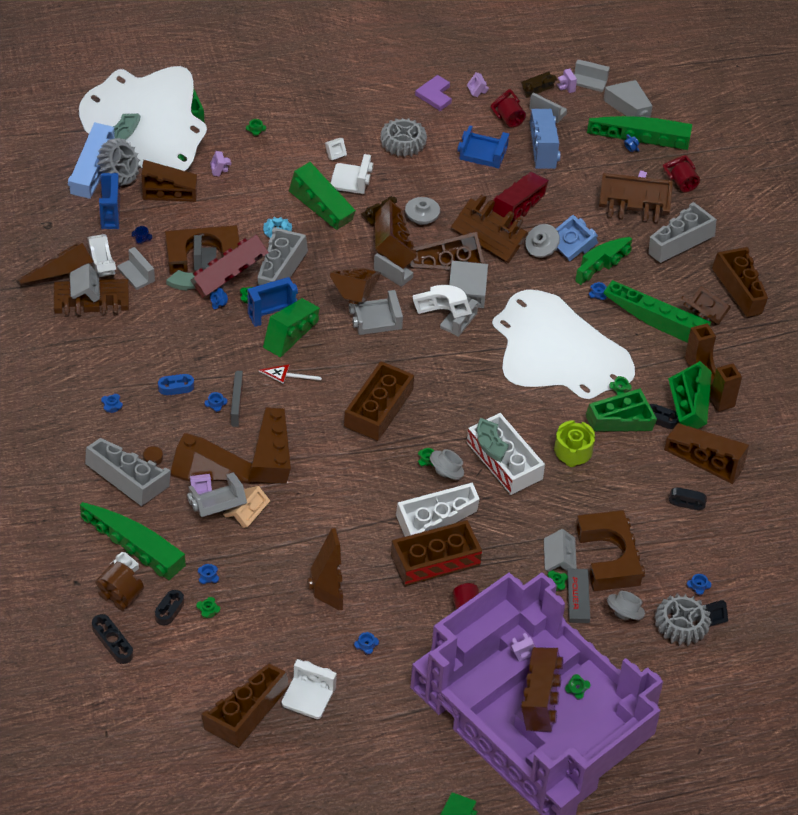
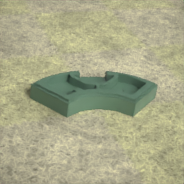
[113,113,141,139]
[166,270,195,291]
[477,418,509,463]

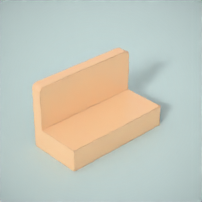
[223,486,270,528]

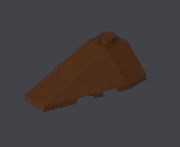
[17,242,94,283]

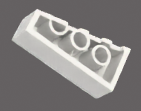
[396,483,479,537]

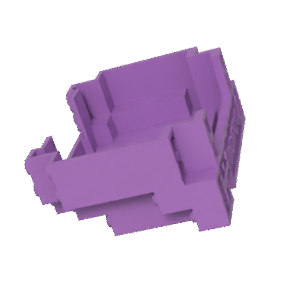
[410,573,663,815]

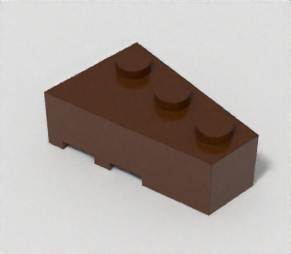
[141,159,198,202]

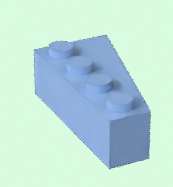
[68,122,115,199]

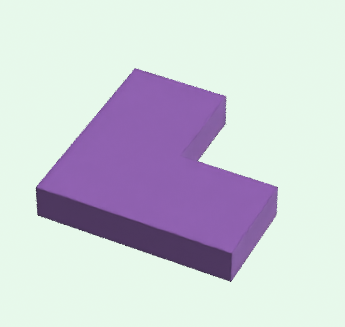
[415,75,452,111]

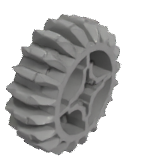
[380,117,427,157]
[97,138,141,186]
[655,593,711,646]

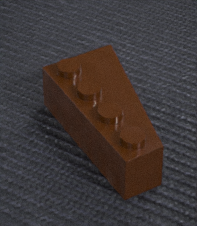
[375,200,417,269]
[248,407,291,484]
[664,423,749,484]
[521,647,563,732]

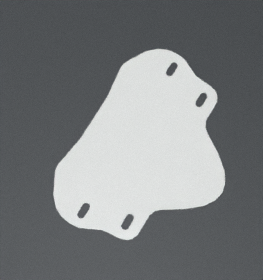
[79,66,207,171]
[492,290,635,399]

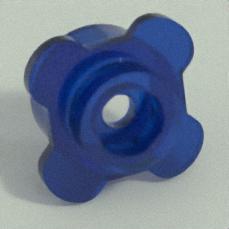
[131,226,153,244]

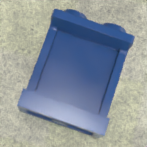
[458,125,509,169]
[99,173,120,229]
[247,277,298,327]

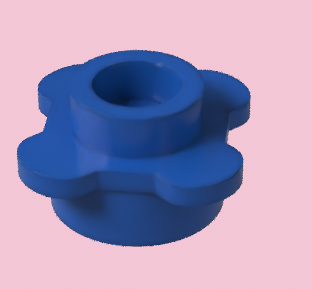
[624,134,639,152]
[589,282,607,300]
[210,288,228,309]
[204,392,227,412]
[101,394,123,413]
[198,564,219,584]
[687,574,711,595]
[354,632,379,654]

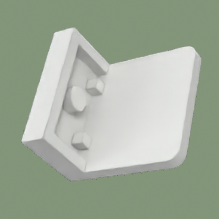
[331,154,374,194]
[282,659,337,719]

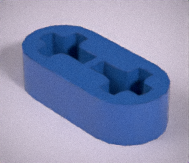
[158,374,194,395]

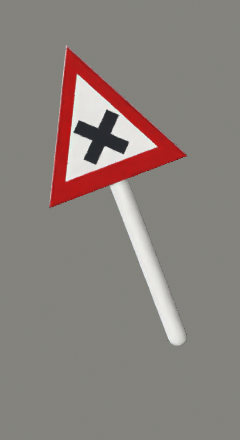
[259,364,322,384]

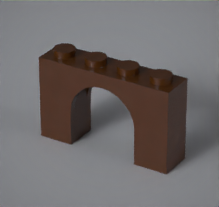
[165,225,240,275]
[685,323,742,411]
[575,510,645,592]

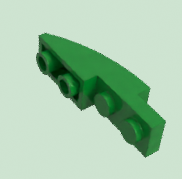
[575,237,632,285]

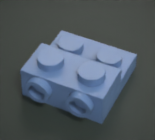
[556,215,598,262]

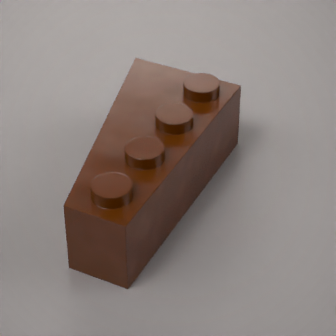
[712,247,768,317]
[201,663,289,747]

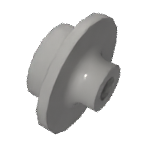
[405,197,440,225]
[525,224,560,258]
[430,449,464,480]
[607,591,645,620]

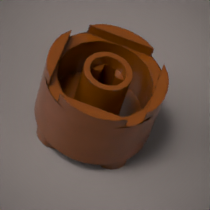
[95,561,144,611]

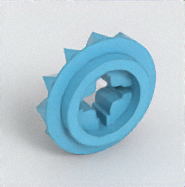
[263,217,292,237]

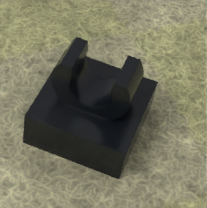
[705,600,728,626]

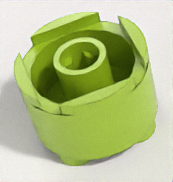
[554,420,595,467]

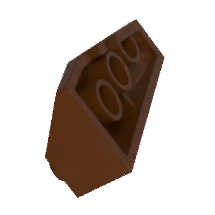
[410,231,485,270]
[330,268,381,304]
[170,433,252,484]
[307,528,343,610]

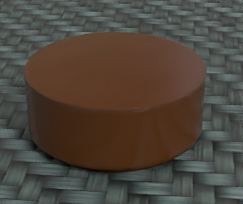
[143,446,163,465]

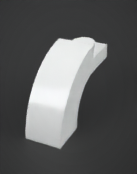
[87,234,116,277]
[413,285,472,318]

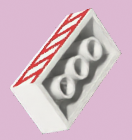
[467,413,545,495]

